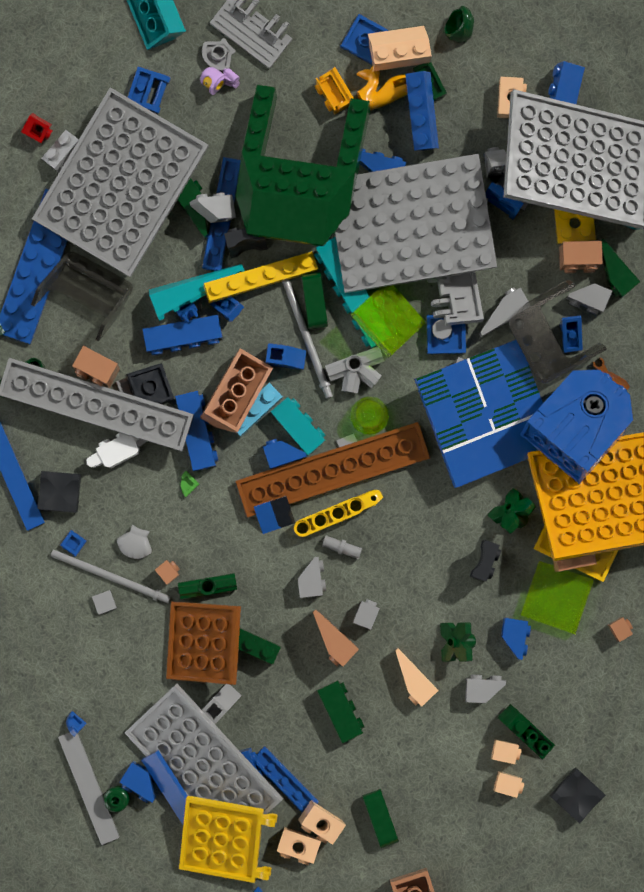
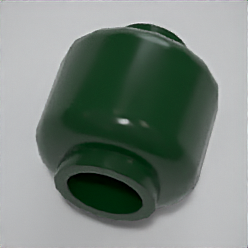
[103,786,130,813]

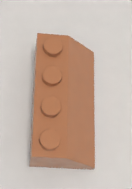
[200,349,273,433]

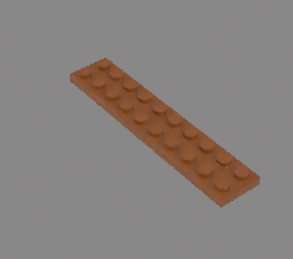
[236,422,430,518]

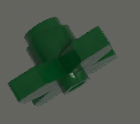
[488,488,536,534]
[440,622,476,662]

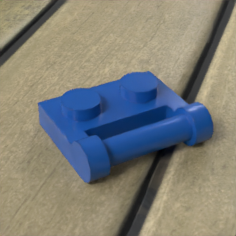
[128,67,171,114]
[485,182,524,220]

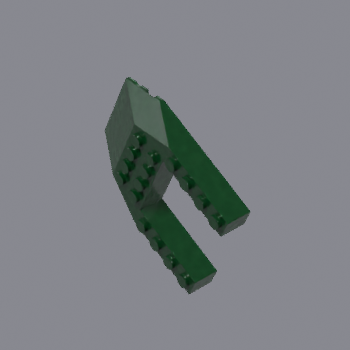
[236,85,370,246]

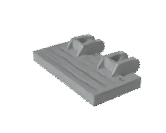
[210,0,293,69]
[427,272,484,326]

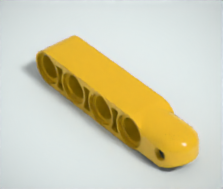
[294,489,383,537]

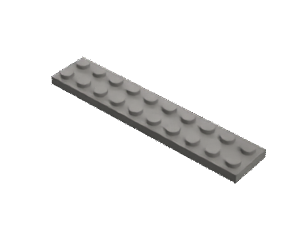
[0,358,194,451]

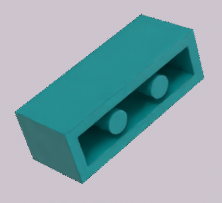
[270,397,326,456]

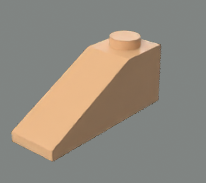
[395,648,439,706]

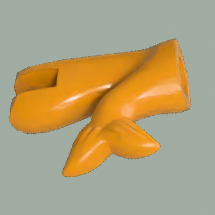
[357,66,408,110]

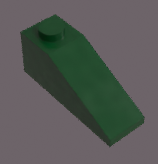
[177,178,208,239]
[600,239,640,298]

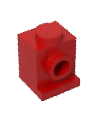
[21,113,53,143]

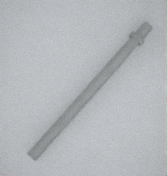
[282,280,333,399]
[51,549,171,604]

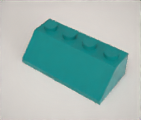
[127,0,186,50]

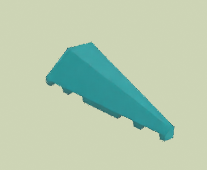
[149,264,245,321]

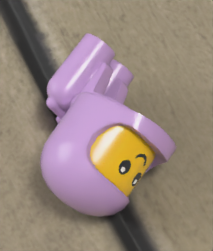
[200,67,240,95]

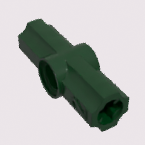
[178,573,237,599]

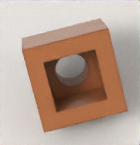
[155,560,180,585]
[608,617,633,642]

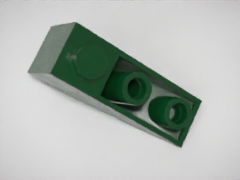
[498,704,555,760]

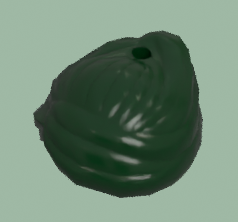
[444,6,474,43]

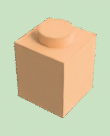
[491,739,521,764]
[493,771,524,798]

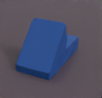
[209,297,244,321]
[559,315,583,353]

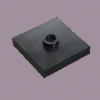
[125,363,175,404]

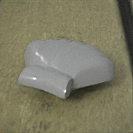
[202,38,236,71]
[117,525,152,559]

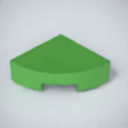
[180,471,199,497]

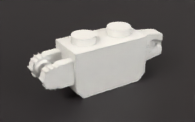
[87,433,148,468]

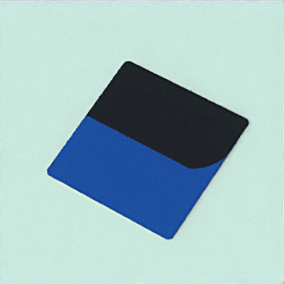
[254,496,295,534]

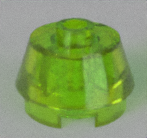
[351,396,389,435]

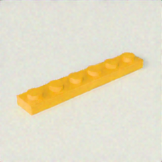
[203,251,318,303]

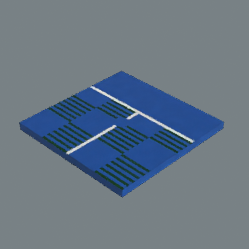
[414,339,543,488]

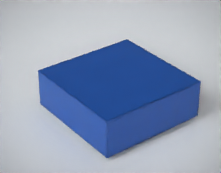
[60,530,87,557]

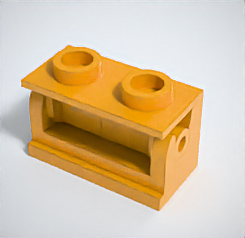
[314,67,354,114]

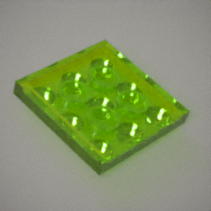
[350,285,426,358]
[520,561,594,634]

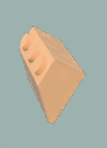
[368,26,432,71]

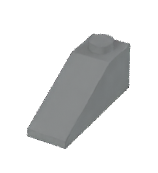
[484,147,507,177]
[479,287,532,337]

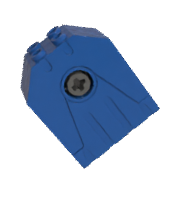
[520,370,633,484]

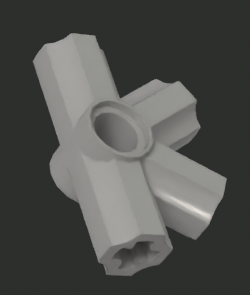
[325,346,385,393]

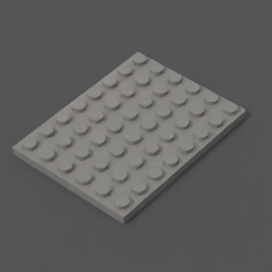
[32,88,209,277]
[504,89,644,229]
[335,154,497,293]

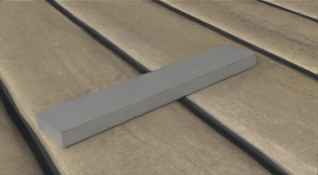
[58,732,120,845]

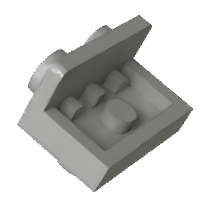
[41,130,79,173]

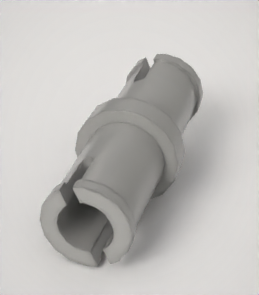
[322,535,362,559]

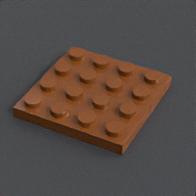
[166,602,241,685]

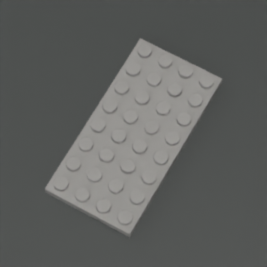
[125,684,283,814]

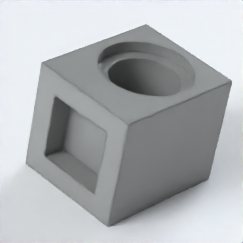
[353,599,380,630]

